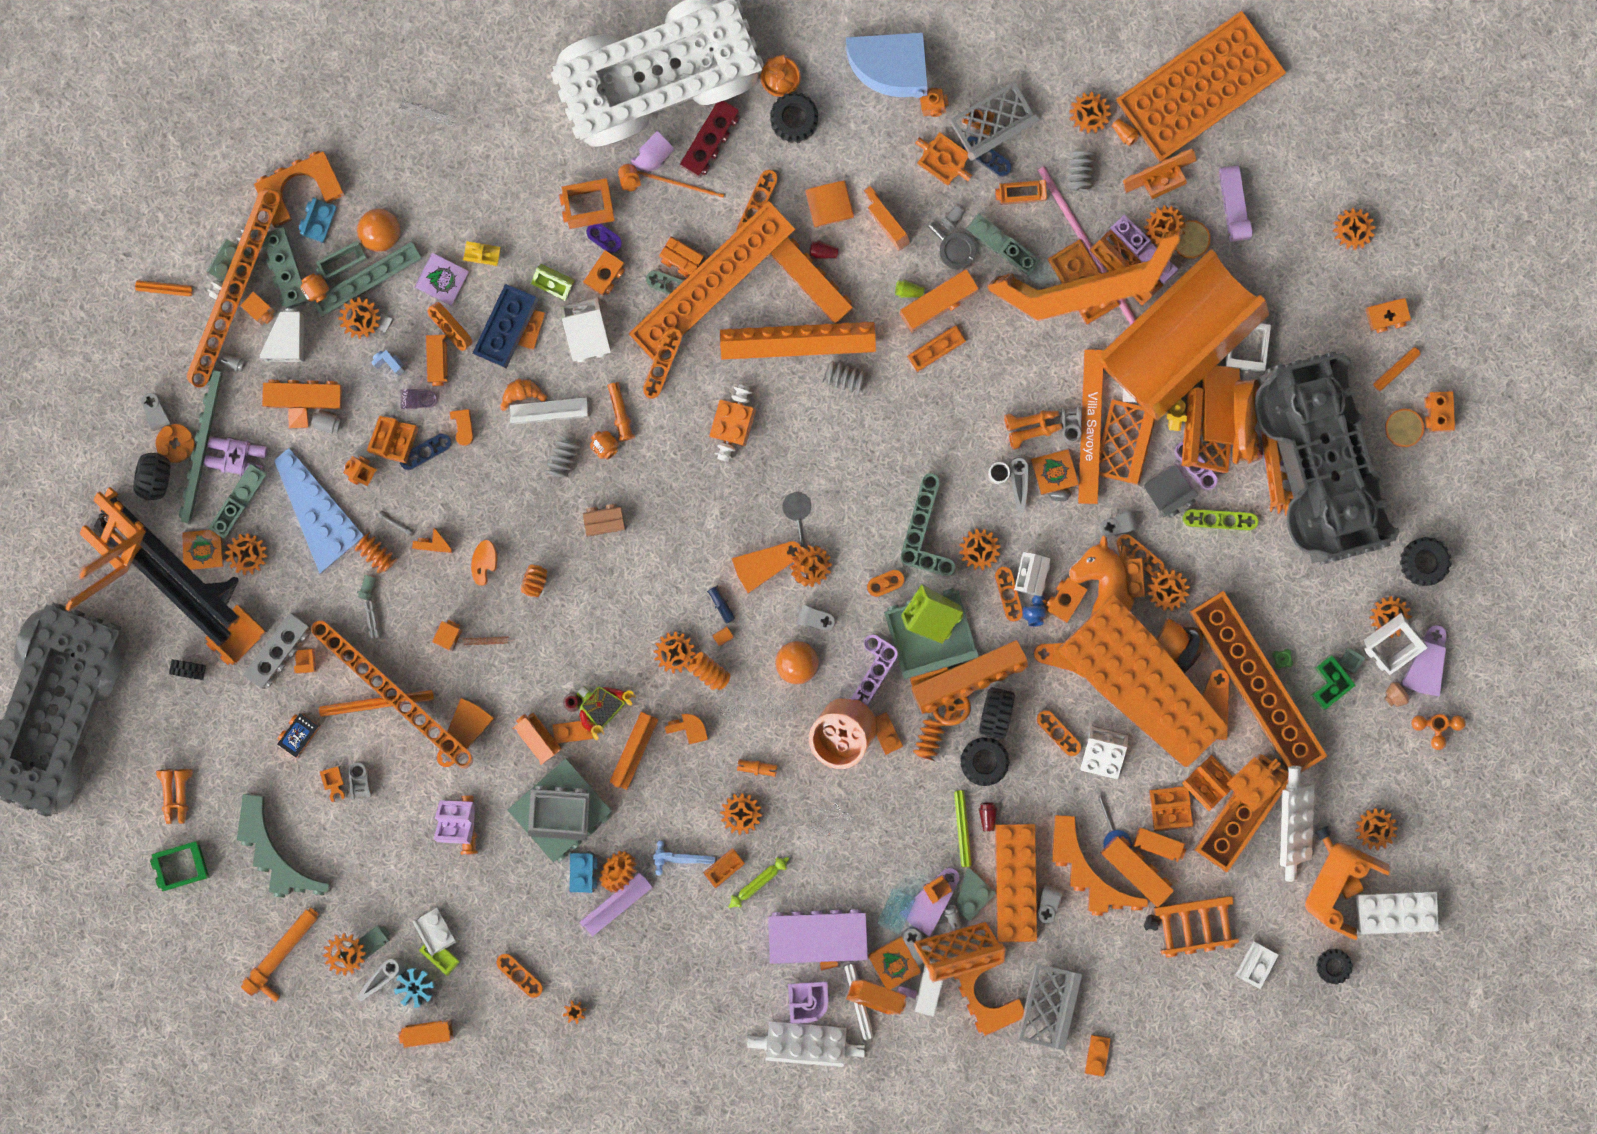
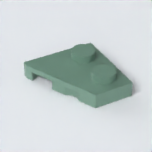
[956,868,996,922]

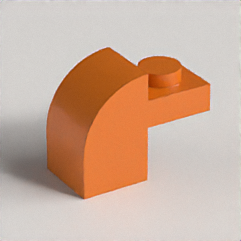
[665,714,708,745]

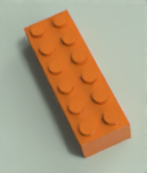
[1193,754,1289,873]
[995,824,1037,942]

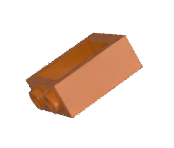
[559,178,615,229]
[846,980,906,1015]
[399,1019,454,1048]

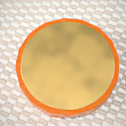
[1175,220,1210,259]
[1385,409,1424,447]

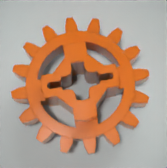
[1069,92,1111,135]
[1144,205,1187,247]
[1332,208,1375,251]
[338,297,380,339]
[959,529,1001,571]
[225,533,268,575]
[790,544,832,587]
[1147,569,1190,611]
[1369,596,1412,638]
[653,632,696,674]
[720,793,762,835]
[1354,808,1398,851]
[599,851,637,893]
[323,933,366,976]

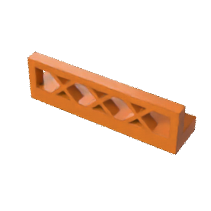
[1089,229,1164,306]

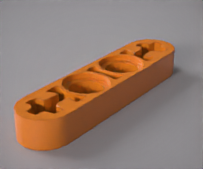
[736,170,777,231]
[643,326,682,399]

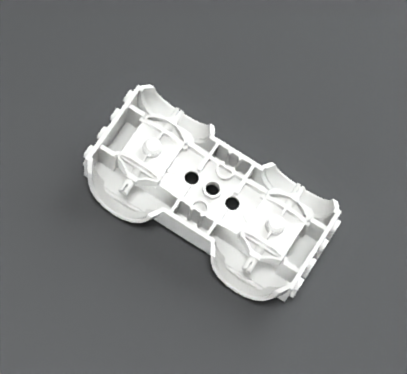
[551,0,764,147]

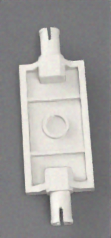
[1280,766,1315,882]
[747,1022,865,1067]

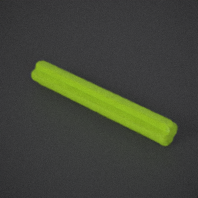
[954,790,972,867]

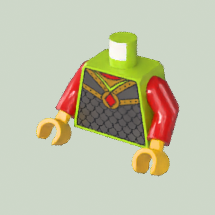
[576,686,637,740]

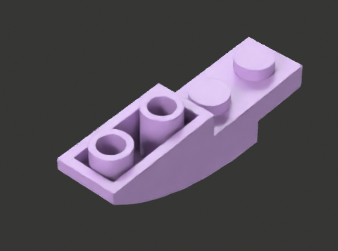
[1110,215,1179,284]

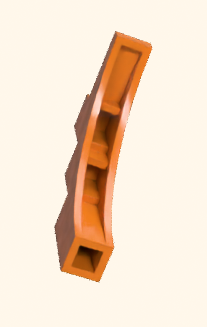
[1052,815,1148,916]

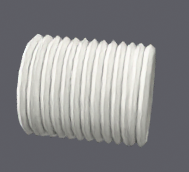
[988,462,1010,484]

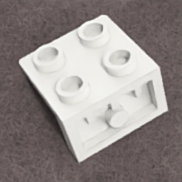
[1081,726,1128,779]

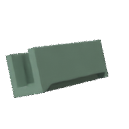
[316,241,368,281]
[340,925,390,964]

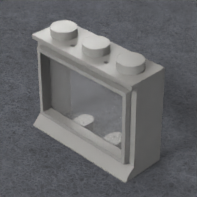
[527,786,590,841]

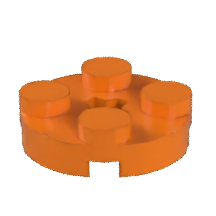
[156,424,195,463]

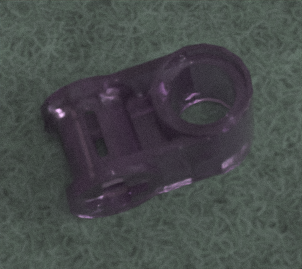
[400,389,438,409]

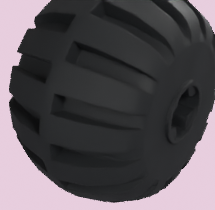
[133,453,171,500]

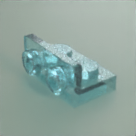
[877,888,915,934]

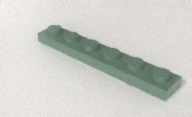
[312,242,422,318]

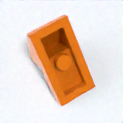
[412,528,453,553]

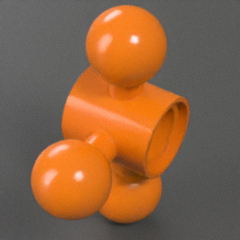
[1411,714,1466,750]

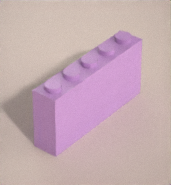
[768,909,867,964]

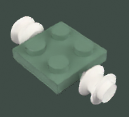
[206,230,259,300]

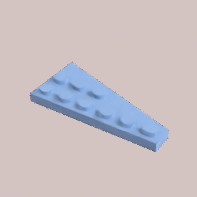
[274,448,364,574]

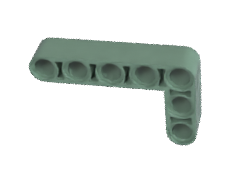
[900,473,955,577]

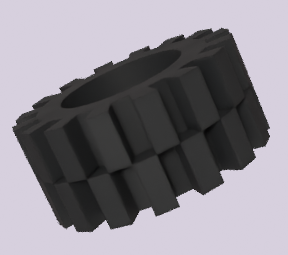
[169,659,206,680]
[1316,949,1353,985]

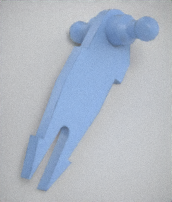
[653,840,715,875]

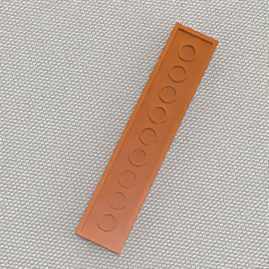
[628,201,796,360]

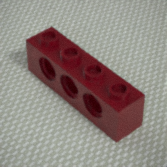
[679,101,740,178]

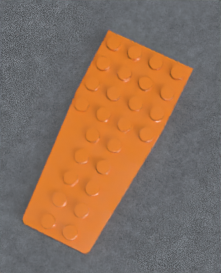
[1057,595,1227,767]

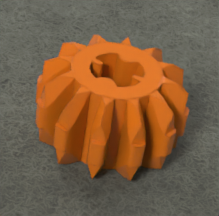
[521,564,547,597]

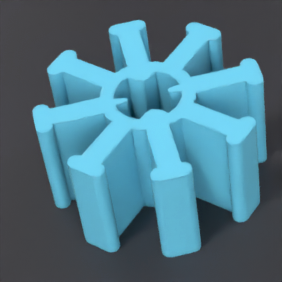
[394,968,435,1008]

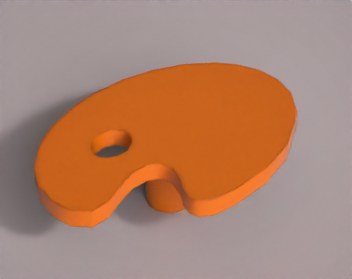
[471,540,498,586]

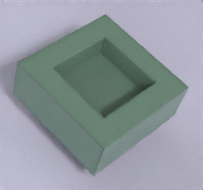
[1338,648,1365,674]

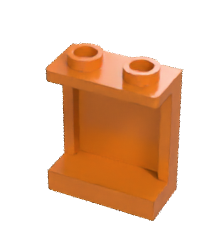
[205,605,267,665]

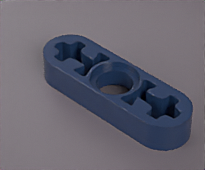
[962,136,1011,177]
[400,434,452,470]

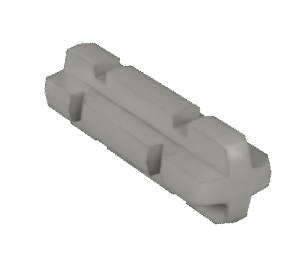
[364,601,381,639]

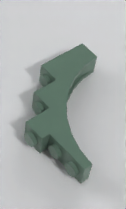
[236,794,331,898]

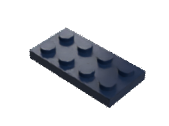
[472,284,539,369]

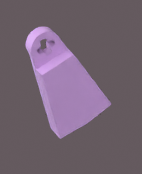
[1401,625,1446,697]
[899,868,959,936]

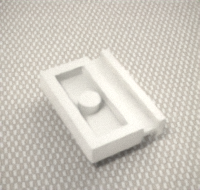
[412,908,456,956]
[1235,941,1278,989]

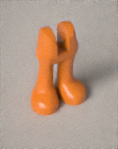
[1004,410,1063,450]
[156,769,193,824]

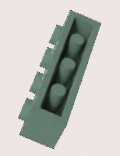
[262,227,310,309]

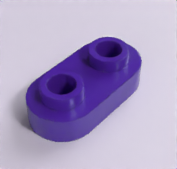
[586,224,622,254]

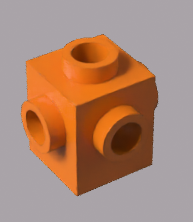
[920,87,949,117]
[343,456,377,486]

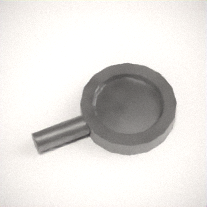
[928,222,976,270]

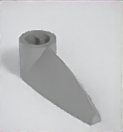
[1011,455,1030,512]
[357,958,406,1001]

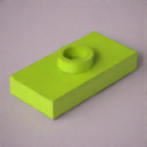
[419,944,460,976]

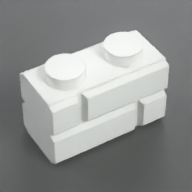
[1014,552,1050,596]

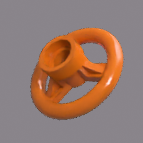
[933,697,971,726]

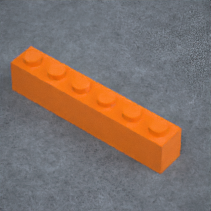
[770,237,853,324]
[911,640,1028,714]

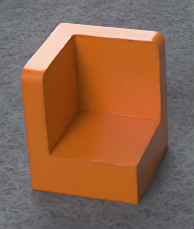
[294,649,316,674]
[922,874,952,904]

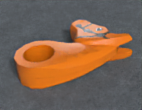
[1232,379,1263,465]

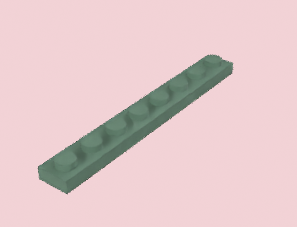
[179,370,223,524]

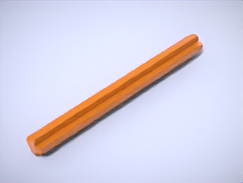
[319,690,434,717]

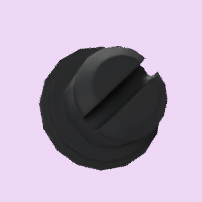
[1144,914,1160,931]

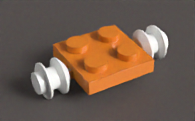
[709,385,756,462]

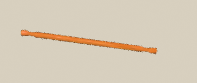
[637,170,724,198]

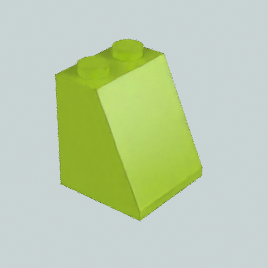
[901,584,963,644]

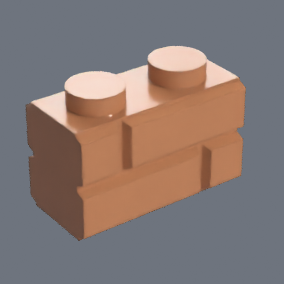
[583,504,625,537]

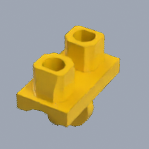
[463,241,501,267]
[1165,399,1187,431]

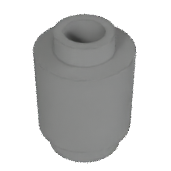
[312,410,342,434]

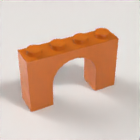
[254,151,345,228]
[954,945,1024,1036]

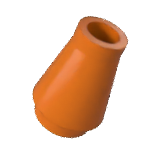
[1111,118,1140,147]

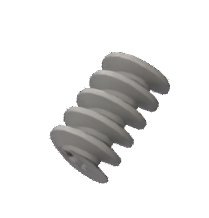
[1066,151,1095,192]
[822,360,865,395]
[544,436,580,478]

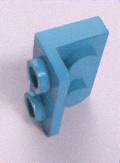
[299,197,337,243]
[569,853,597,893]

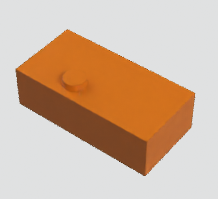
[899,269,979,333]

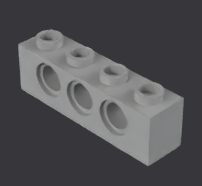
[243,613,310,689]

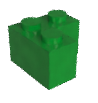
[1311,655,1356,710]

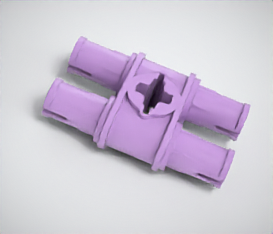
[204,436,268,476]

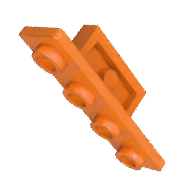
[1123,149,1196,199]

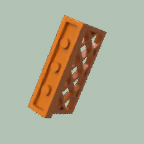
[1181,387,1231,473]
[1099,399,1155,486]
[609,711,659,790]
[914,922,1005,983]

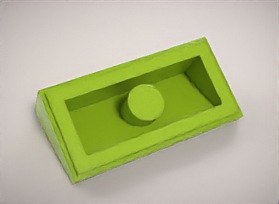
[531,264,575,300]

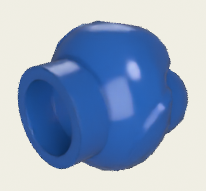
[1022,595,1048,627]

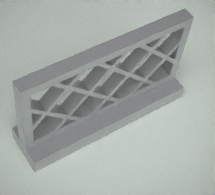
[949,82,1040,161]
[1017,963,1082,1051]

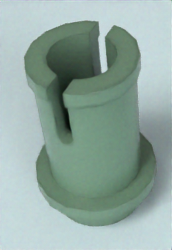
[357,575,376,601]

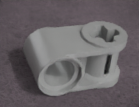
[141,393,171,431]
[1061,406,1082,444]
[1099,510,1138,537]
[797,605,836,631]
[349,762,371,800]
[1037,885,1063,923]
[903,927,932,965]

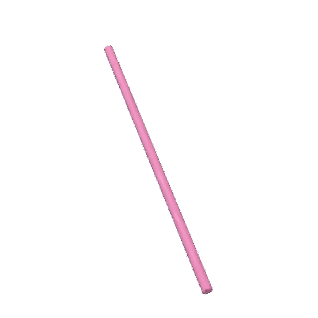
[1038,166,1136,324]

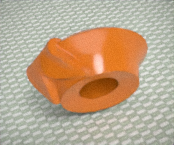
[760,54,801,97]

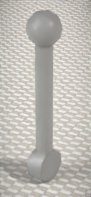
[378,511,413,536]

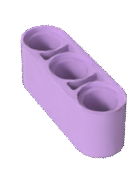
[1174,442,1217,490]

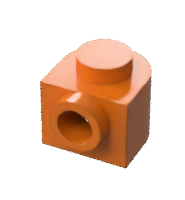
[618,164,641,192]

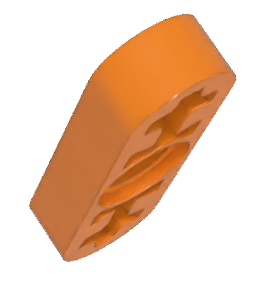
[427,302,472,351]
[1117,534,1165,577]
[995,567,1022,622]
[1036,710,1081,756]
[496,953,543,998]

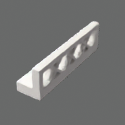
[510,398,589,425]

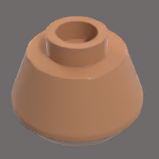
[1384,682,1410,707]

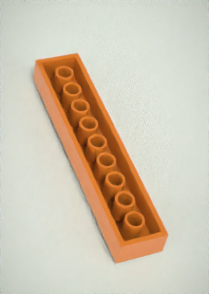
[1189,591,1327,772]

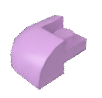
[631,131,674,172]
[788,982,828,1024]

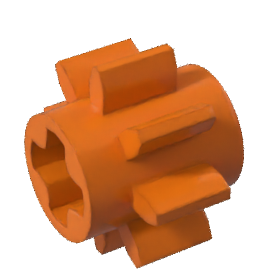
[563,1000,587,1024]

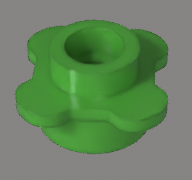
[1272,649,1293,670]

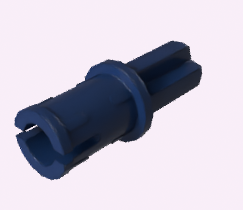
[707,585,735,624]

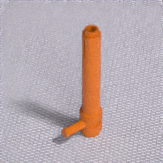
[241,907,319,1002]

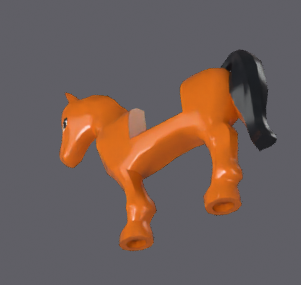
[1069,535,1204,678]

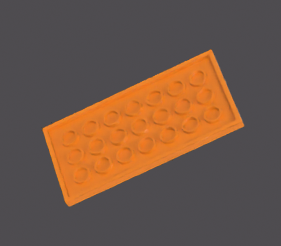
[1115,11,1286,162]

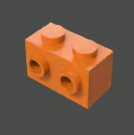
[1424,391,1455,432]

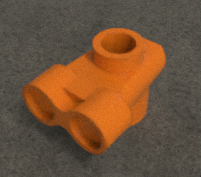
[962,109,995,135]

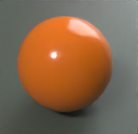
[357,209,400,252]
[775,641,819,684]

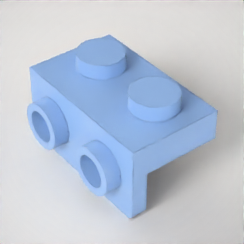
[371,350,404,376]

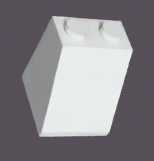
[560,298,610,362]
[260,309,304,362]

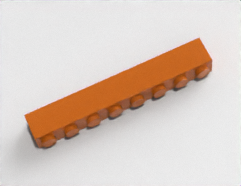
[720,322,876,360]

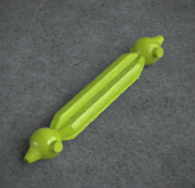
[728,857,789,908]

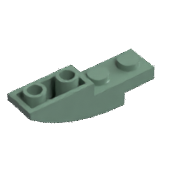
[966,213,1040,276]
[208,462,268,539]

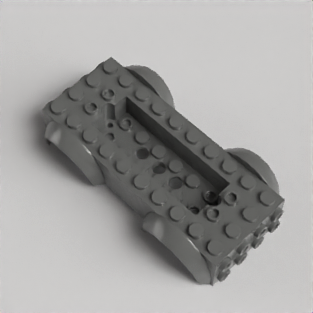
[1255,351,1399,566]
[0,602,129,817]

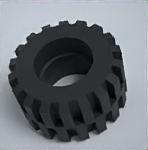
[770,92,818,143]
[1400,537,1452,586]
[979,687,1015,739]
[960,737,1010,786]

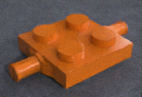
[915,132,973,186]
[1118,545,1146,598]
[1227,757,1282,812]

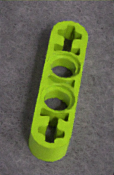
[1182,509,1258,531]

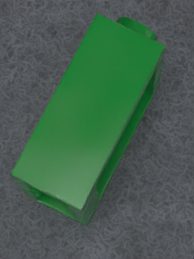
[150,841,210,892]

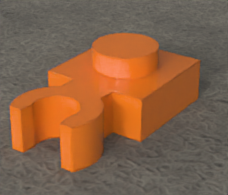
[320,766,345,802]

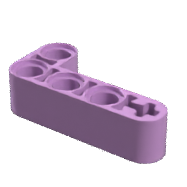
[1219,165,1252,242]
[851,634,899,706]

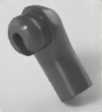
[1048,489,1071,502]

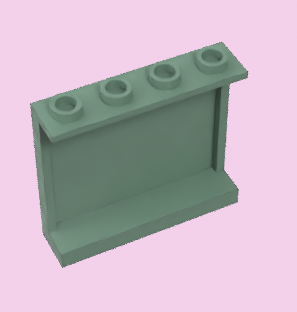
[884,588,979,679]
[507,758,612,863]

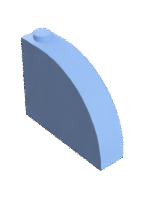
[846,33,927,98]

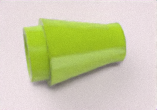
[895,279,924,298]

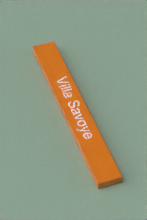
[1078,349,1104,504]

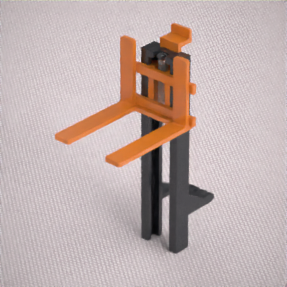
[66,487,240,647]

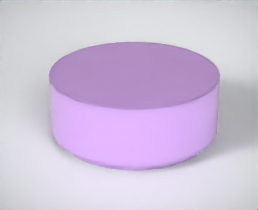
[897,986,917,999]

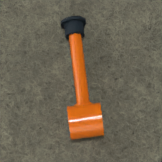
[1314,826,1364,899]

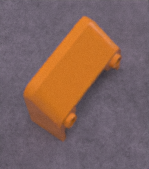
[1305,843,1390,940]

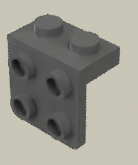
[1144,466,1198,518]

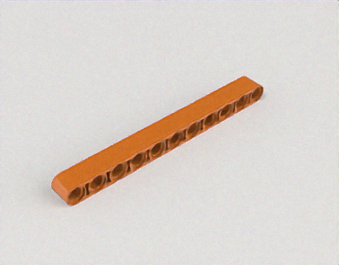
[187,188,280,388]
[311,620,473,769]

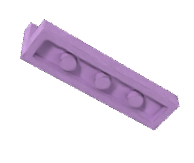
[579,872,652,937]

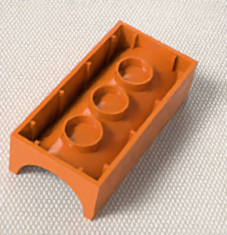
[1099,249,1269,421]

